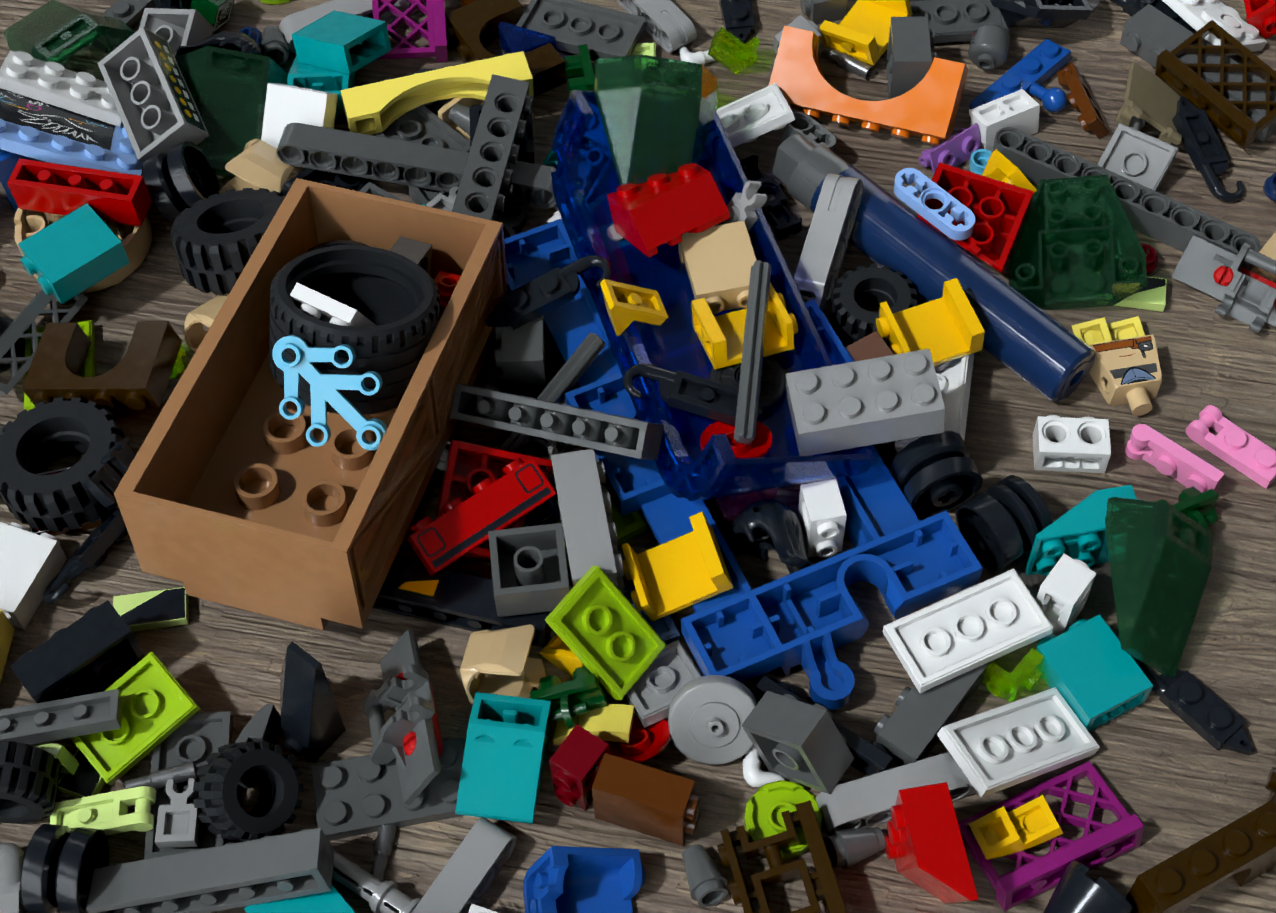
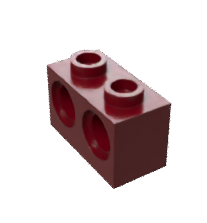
[549,724,610,811]

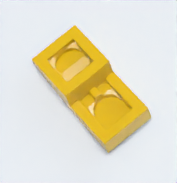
[969,795,1063,860]

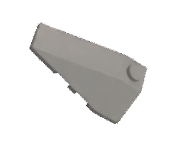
[139,8,214,56]

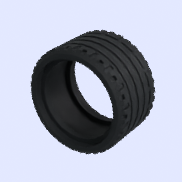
[269,245,440,415]

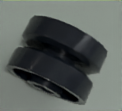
[143,141,220,223]
[891,431,983,517]
[21,824,109,913]

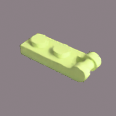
[50,786,156,836]

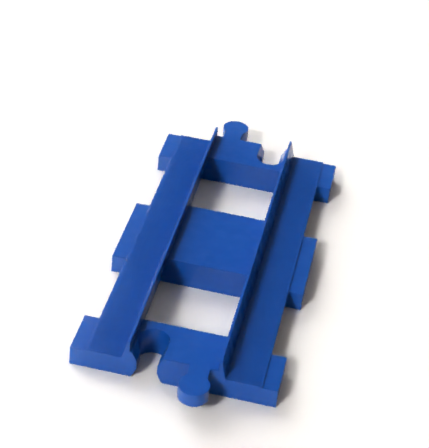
[504,159,983,709]

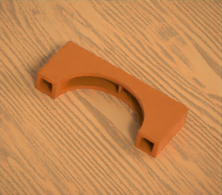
[768,25,968,146]

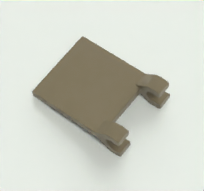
[1116,61,1182,145]

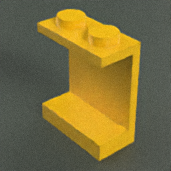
[819,0,913,66]
[876,278,985,366]
[691,282,798,370]
[621,512,734,622]

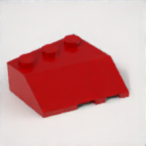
[884,782,979,903]

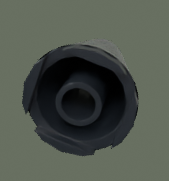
[1043,861,1134,913]

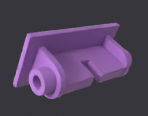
[919,123,982,175]

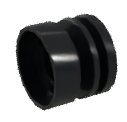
[955,475,1052,571]

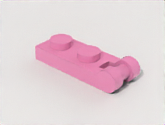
[1185,405,1276,489]
[1125,424,1225,493]

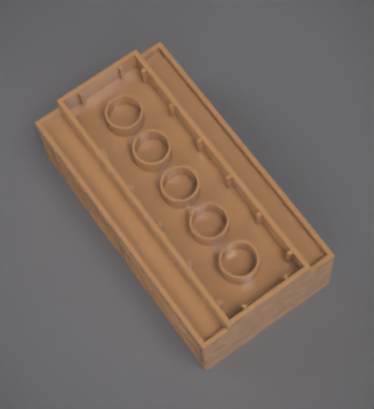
[114,178,508,631]

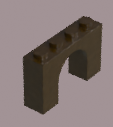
[445,0,566,97]
[22,321,182,410]
[1125,800,1276,913]

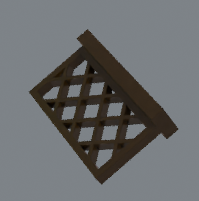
[1155,20,1276,149]

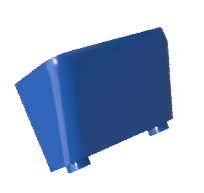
[523,846,646,913]

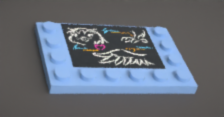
[0,88,143,176]

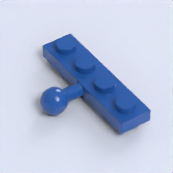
[969,38,1071,113]

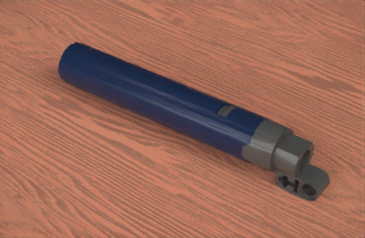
[772,112,1095,402]

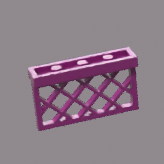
[372,0,448,63]
[958,761,1144,911]

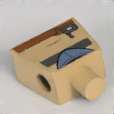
[1089,334,1162,416]

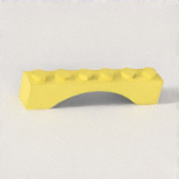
[340,51,534,135]

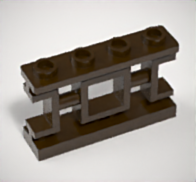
[717,800,848,913]

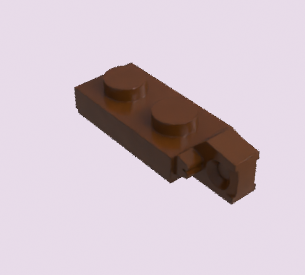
[1056,62,1110,140]

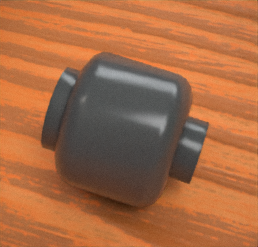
[968,23,1011,70]

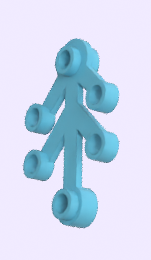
[272,335,388,450]

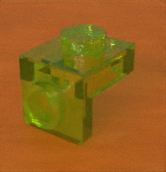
[708,27,760,74]
[983,648,1045,702]

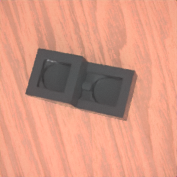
[235,704,282,788]

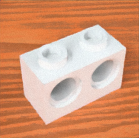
[1032,415,1111,473]
[798,478,847,558]
[1036,554,1097,636]

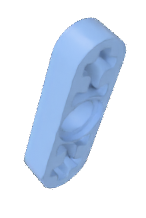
[894,168,975,241]

